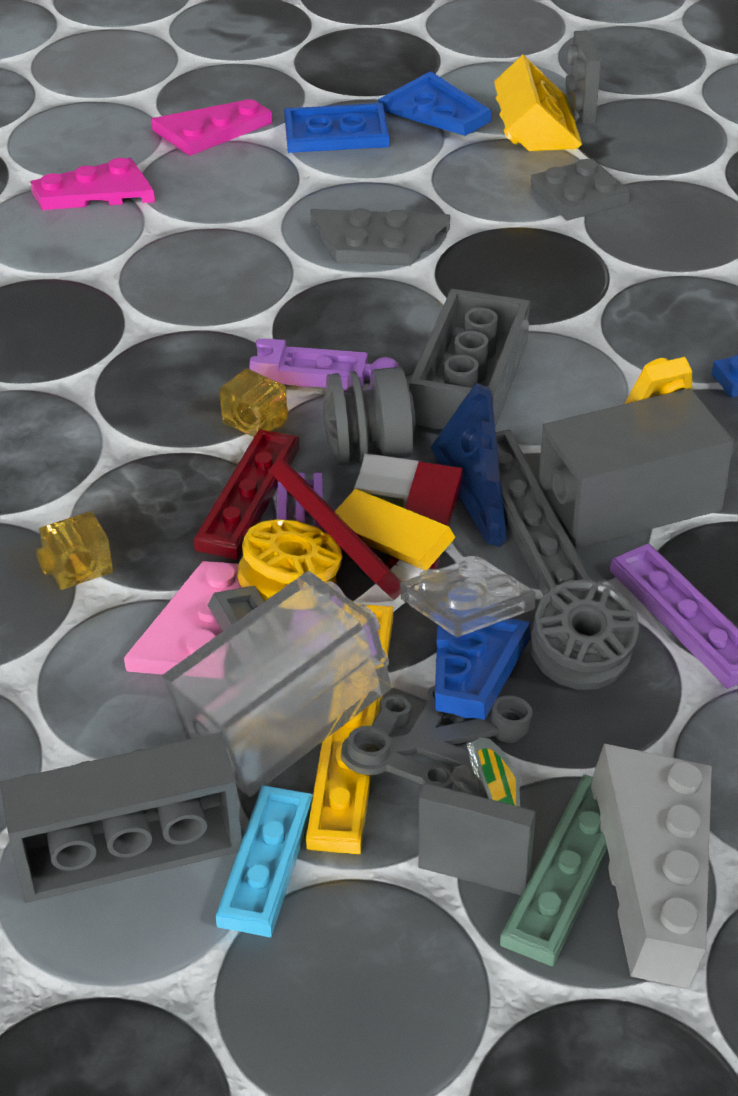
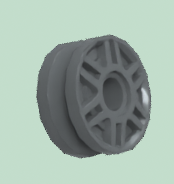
[529,580,640,690]

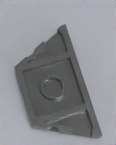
[310,208,450,266]

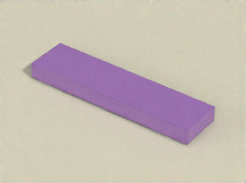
[610,543,738,689]

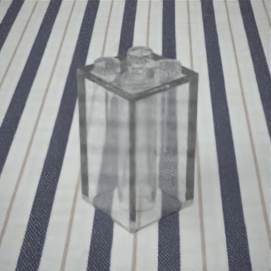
[162,570,392,798]

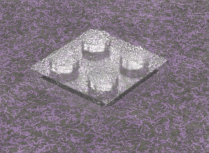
[400,556,535,638]

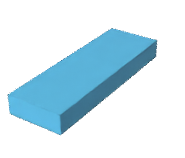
[215,785,313,938]

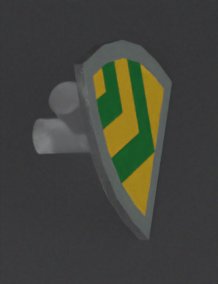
[451,737,520,807]

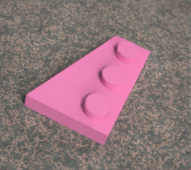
[124,561,242,680]

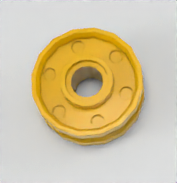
[237,519,342,611]

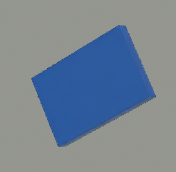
[284,103,389,153]

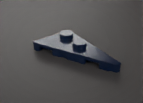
[430,383,507,547]

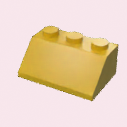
[494,54,582,151]

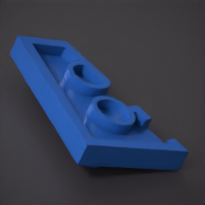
[378,71,492,136]
[435,606,530,720]

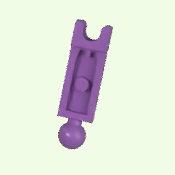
[250,338,400,390]

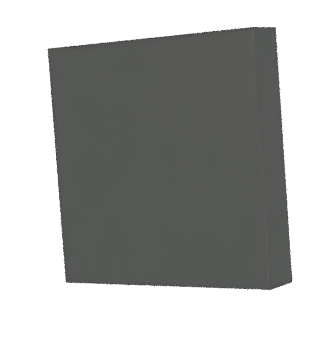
[418,783,536,895]

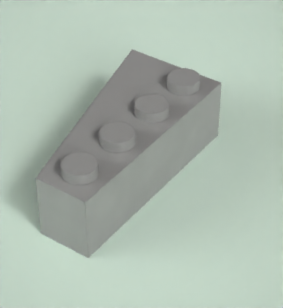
[591,744,712,989]

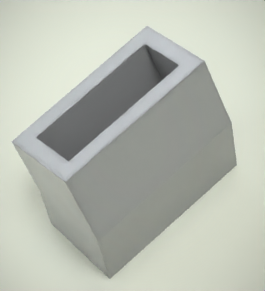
[354,453,419,508]

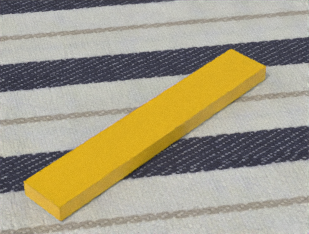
[306,603,393,854]

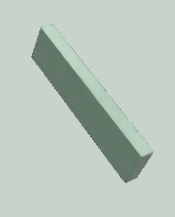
[500,774,608,967]

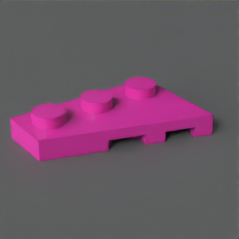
[151,99,272,156]
[30,157,155,210]

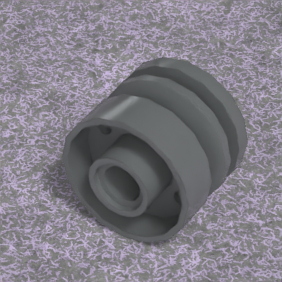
[323,367,415,465]

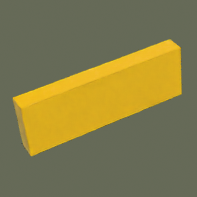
[335,488,456,571]

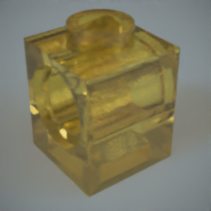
[219,368,288,437]
[36,511,113,590]

